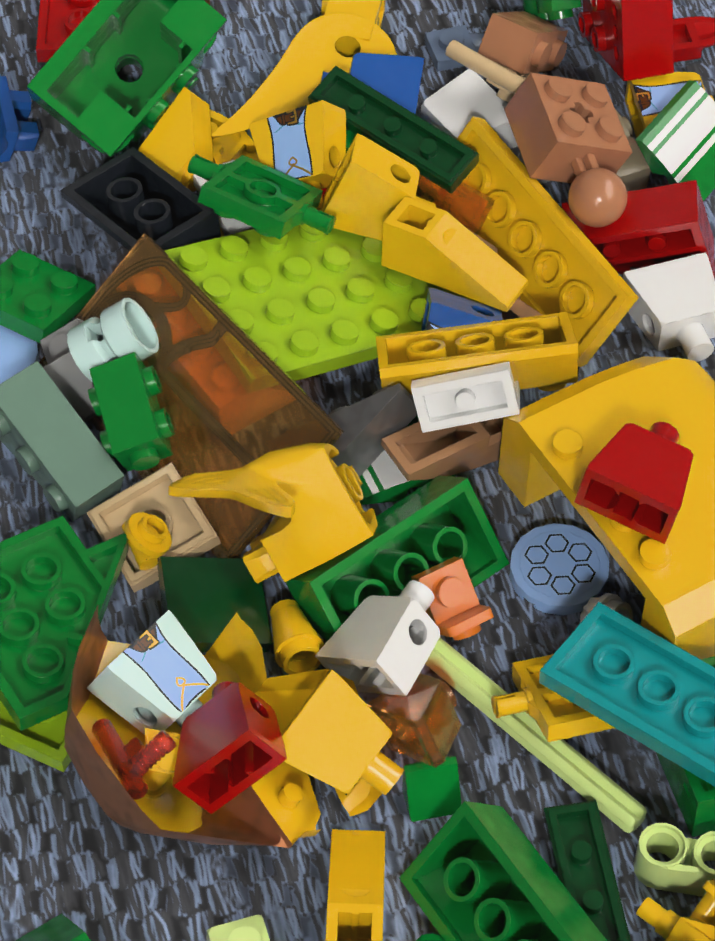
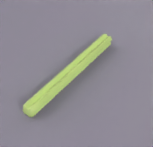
[425,637,647,833]

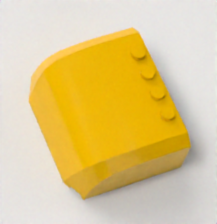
[498,356,715,659]

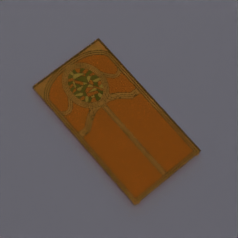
[39,234,344,558]

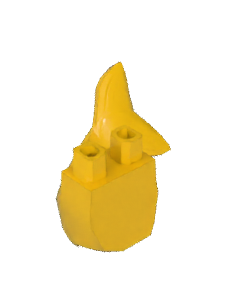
[168,443,378,584]

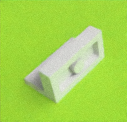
[411,361,520,433]

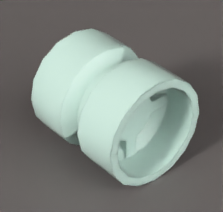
[67,298,159,382]

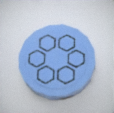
[509,523,609,615]

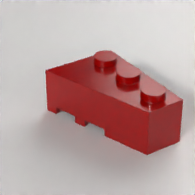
[562,180,715,278]

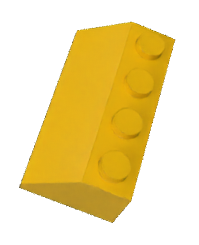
[376,312,579,395]

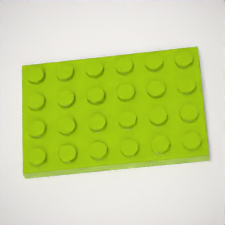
[160,224,480,394]

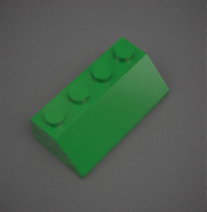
[285,476,510,642]
[399,801,607,941]

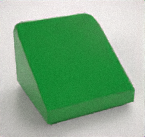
[402,756,462,822]

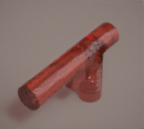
[92,719,177,800]

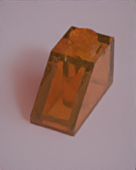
[367,673,461,768]

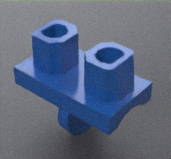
[0,76,39,163]

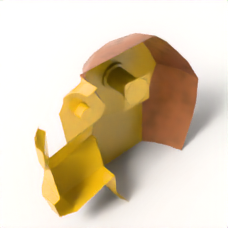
[64,606,382,848]

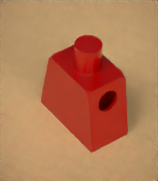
[574,422,694,544]
[173,681,287,814]

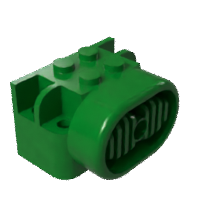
[27,0,227,158]

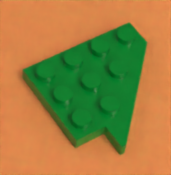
[0,516,128,731]

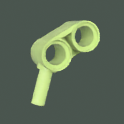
[633,823,715,896]

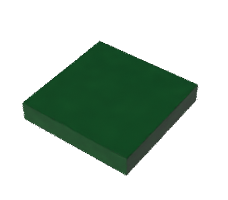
[157,557,272,652]

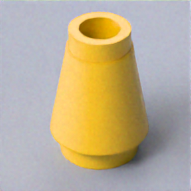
[270,599,324,674]

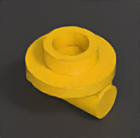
[122,512,172,571]

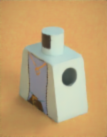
[87,610,217,735]

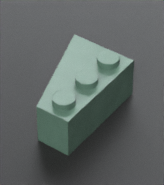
[0,361,124,522]

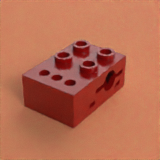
[578,0,674,81]

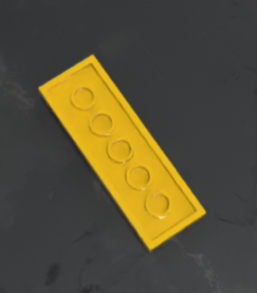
[424,116,639,367]

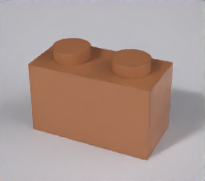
[478,11,568,74]

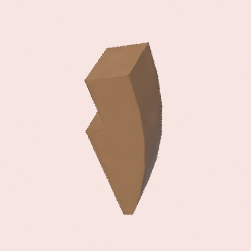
[381,418,503,481]

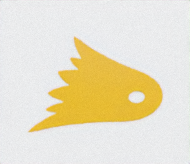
[211,12,426,187]

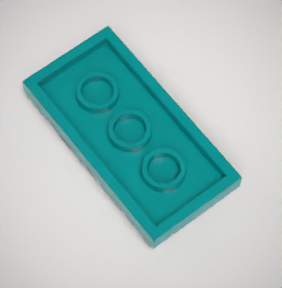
[539,602,715,787]

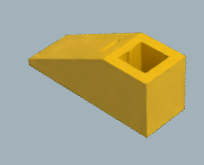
[381,196,528,312]
[326,829,386,941]

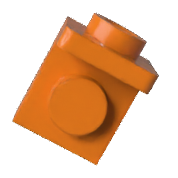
[411,557,494,640]

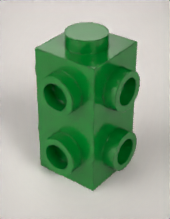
[88,352,175,472]

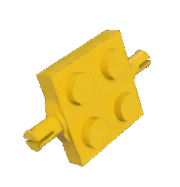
[491,654,616,742]

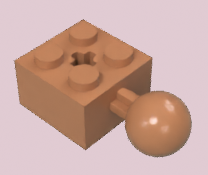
[504,72,633,227]

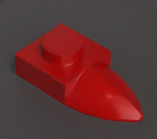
[673,16,715,62]

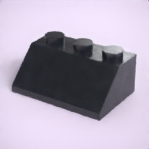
[60,147,221,254]

